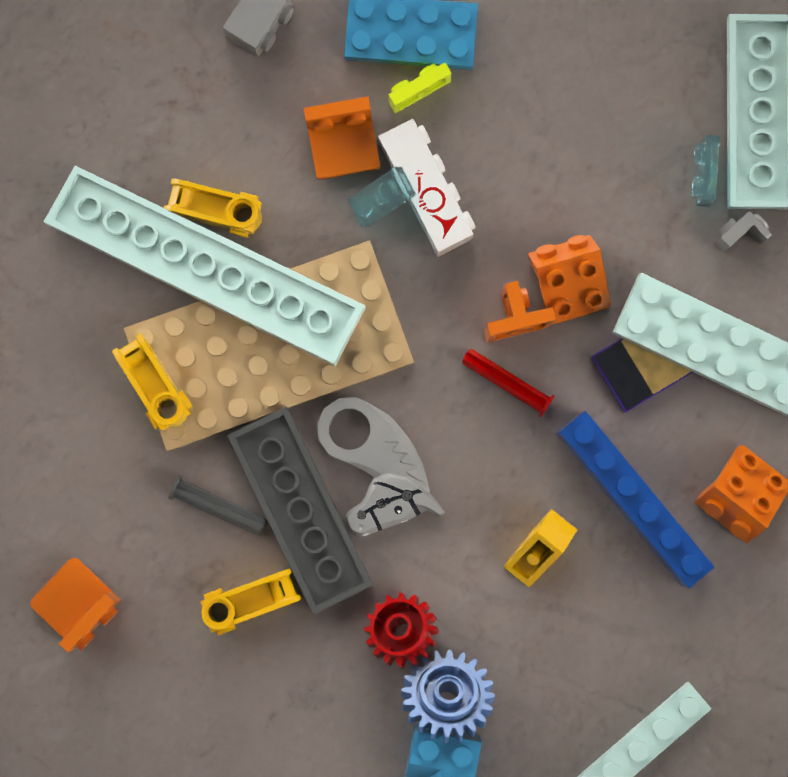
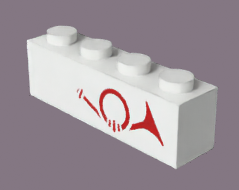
[378,119,476,257]

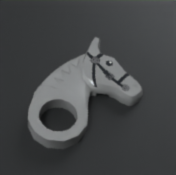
[317,397,445,537]

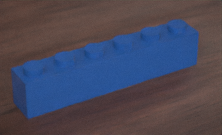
[556,411,715,589]

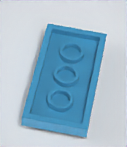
[344,0,478,70]

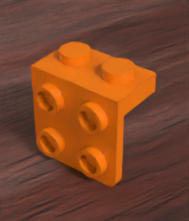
[528,235,611,324]
[694,445,788,544]
[30,558,122,653]

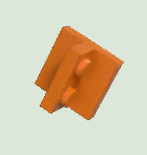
[483,281,556,343]

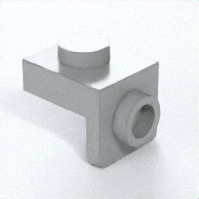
[715,211,772,252]

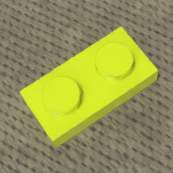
[388,62,452,114]

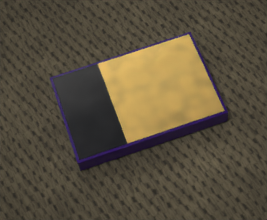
[591,339,693,413]

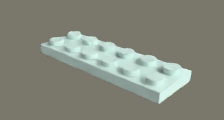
[727,14,788,210]
[612,273,788,417]

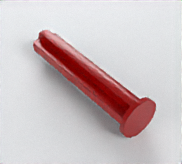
[462,349,555,418]

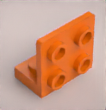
[303,96,380,180]

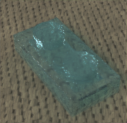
[692,135,720,207]
[348,166,416,228]

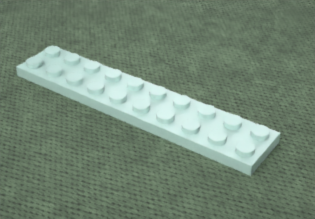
[44,166,365,366]

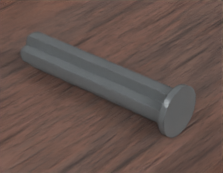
[168,475,266,535]

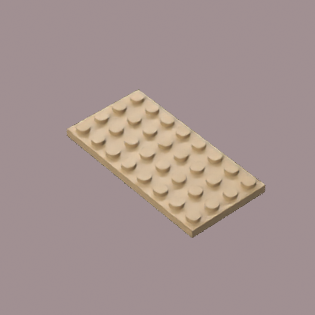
[124,240,414,452]

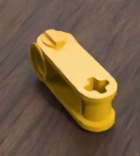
[164,179,262,238]
[112,333,193,431]
[200,568,302,636]

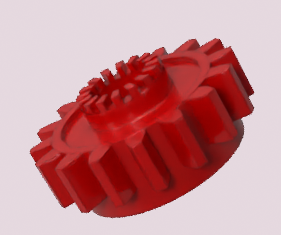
[364,592,439,668]

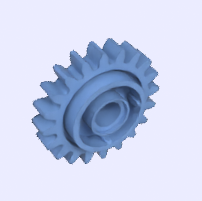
[401,649,495,743]

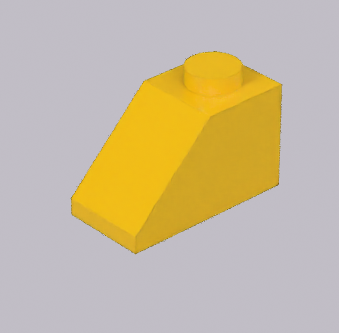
[504,509,577,587]

